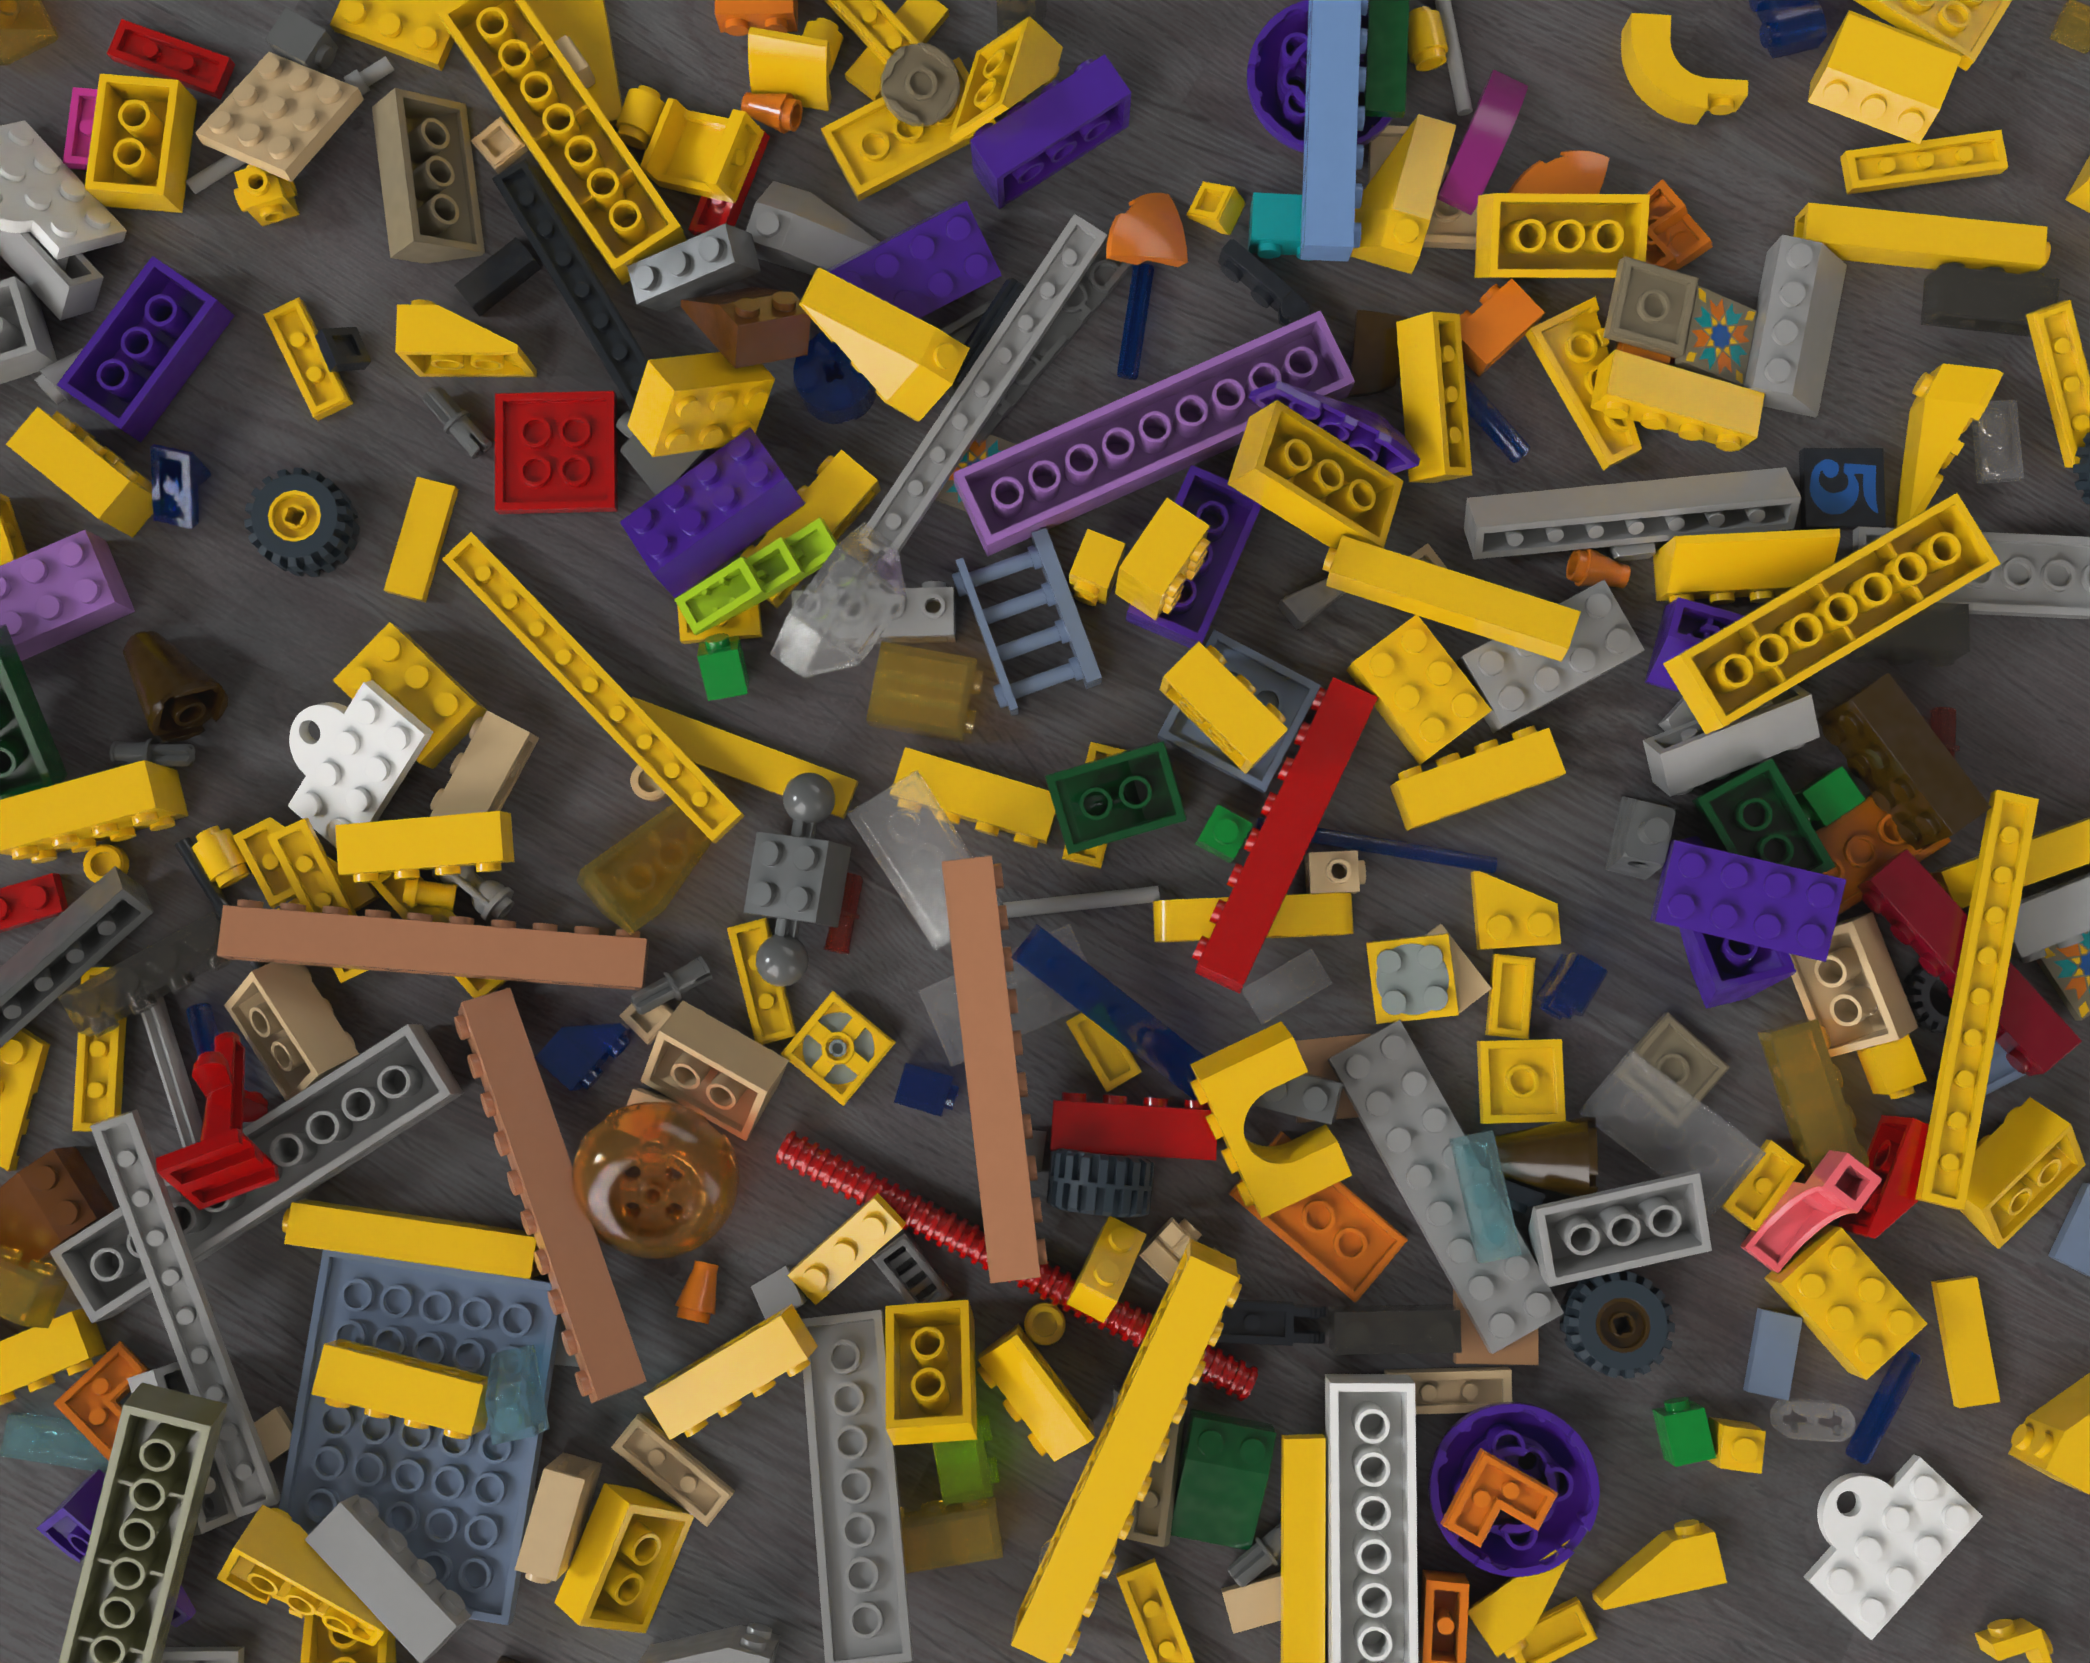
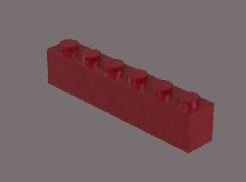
[1857,849,2082,1076]

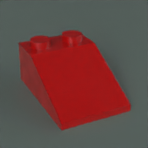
[1838,1115,1929,1239]

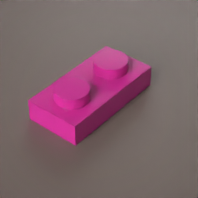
[63,87,98,170]

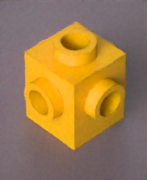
[234,164,300,227]

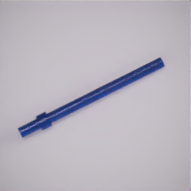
[1255,817,1497,873]

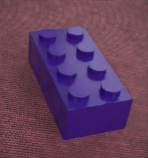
[970,54,1132,209]
[826,201,1002,318]
[57,256,235,442]
[620,427,805,598]
[1125,465,1262,648]
[1650,840,1846,962]

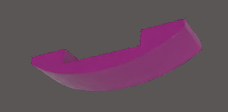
[1436,69,1528,215]

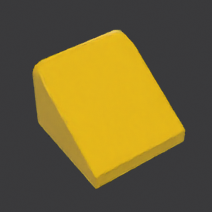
[1186,181,1245,235]

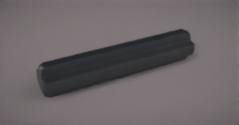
[954,278,1025,384]

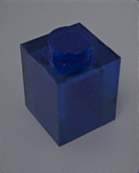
[894,1062,960,1117]

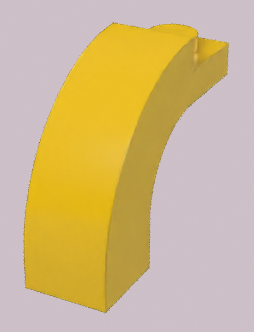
[1621,13,1748,125]

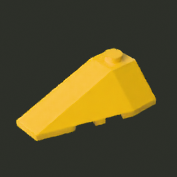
[1350,114,1456,274]
[799,267,970,421]
[1894,363,2004,528]
[217,1504,387,1647]

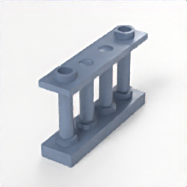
[952,527,1102,716]

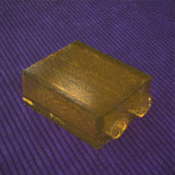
[866,641,984,743]

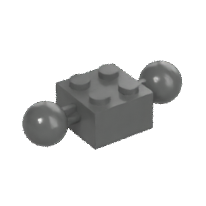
[743,773,851,987]

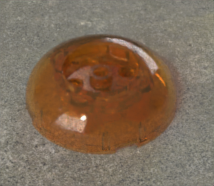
[572,1102,740,1259]

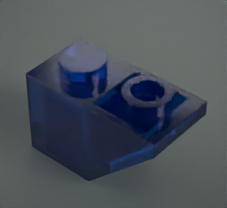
[535,1023,633,1091]

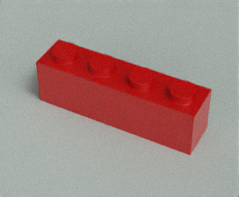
[1050,1092,1217,1161]

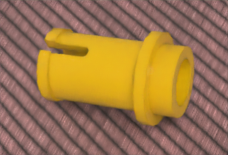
[403,878,457,911]

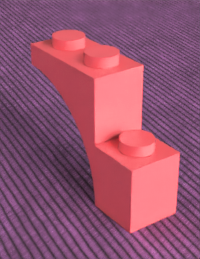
[1740,1150,1882,1274]

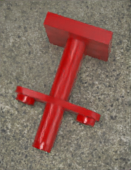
[156,1032,279,1210]

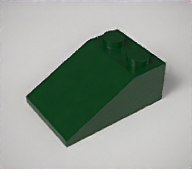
[1045,740,1187,855]
[1171,1408,1276,1550]

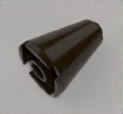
[123,631,228,743]
[1486,1116,1598,1197]

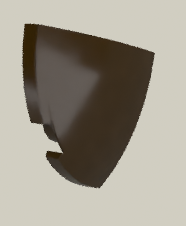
[1347,310,1409,397]

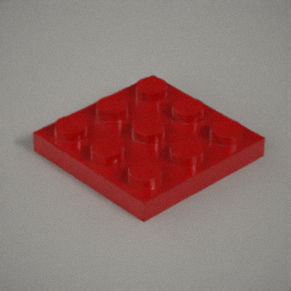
[495,391,618,514]

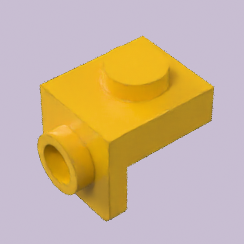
[1975,1618,2053,1663]

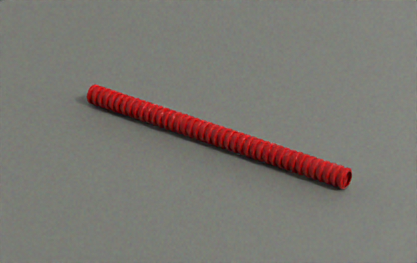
[775,1130,1258,1402]

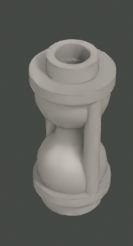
[430,866,514,922]

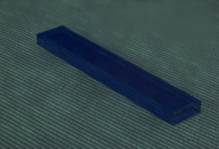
[1011,924,1205,1100]

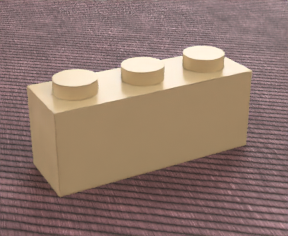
[430,710,539,817]

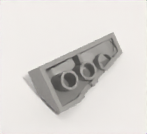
[746,181,880,275]

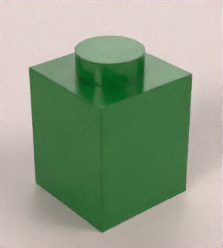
[697,633,749,701]
[1793,766,1866,830]
[1195,804,1253,864]
[1652,1397,1716,1467]

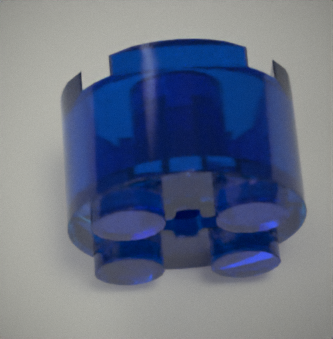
[793,332,877,424]

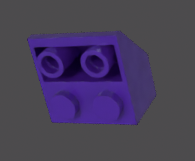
[1645,597,1744,693]

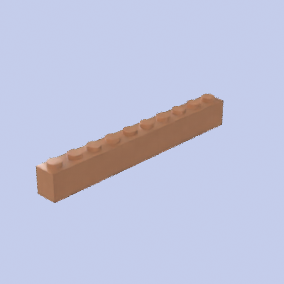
[941,856,1048,1283]
[217,899,649,991]
[454,988,646,1404]

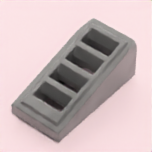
[1278,578,1346,630]
[871,1229,953,1304]

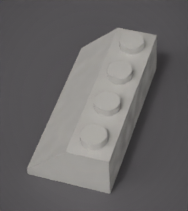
[1744,234,1847,418]
[1528,1170,1712,1287]

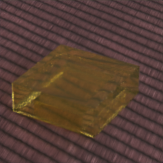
[2049,0,2090,54]

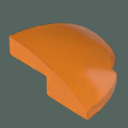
[1508,150,1610,194]
[1646,179,1713,271]
[1106,193,1188,267]

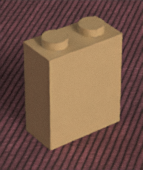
[515,1452,603,1584]

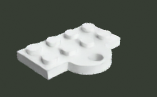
[0,120,127,260]
[288,680,433,848]
[1803,1454,1983,1640]

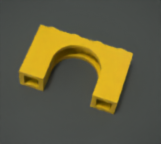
[1190,1021,1352,1218]

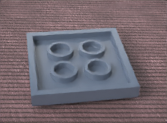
[1157,630,1321,793]

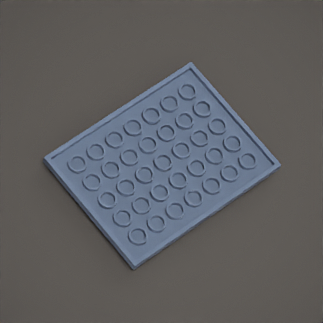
[279,1250,562,1625]

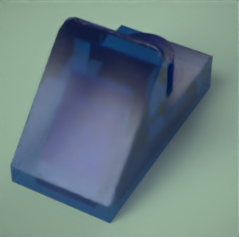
[150,444,211,529]

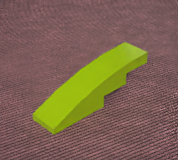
[674,517,843,635]

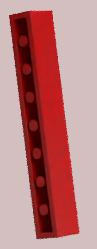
[1192,677,1378,994]

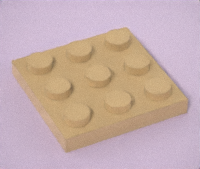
[195,52,364,182]

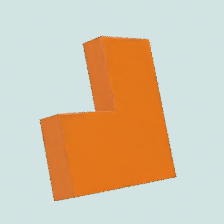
[53,1341,150,1461]
[1440,1448,1558,1548]

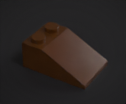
[680,287,811,369]
[0,1146,115,1285]

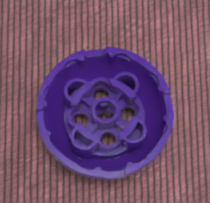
[1247,0,1393,153]
[1428,1402,1600,1577]

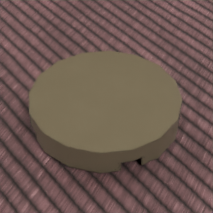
[881,43,960,127]

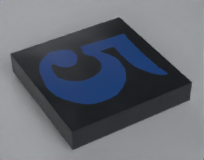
[1799,448,1886,530]

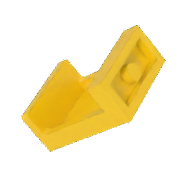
[640,98,764,203]

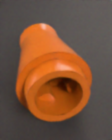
[741,92,803,134]
[1566,548,1631,589]
[675,1260,719,1324]

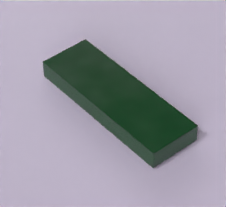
[1364,0,1409,118]

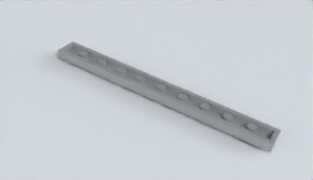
[854,214,1108,568]
[90,1109,281,1518]

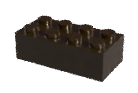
[1817,673,1991,850]

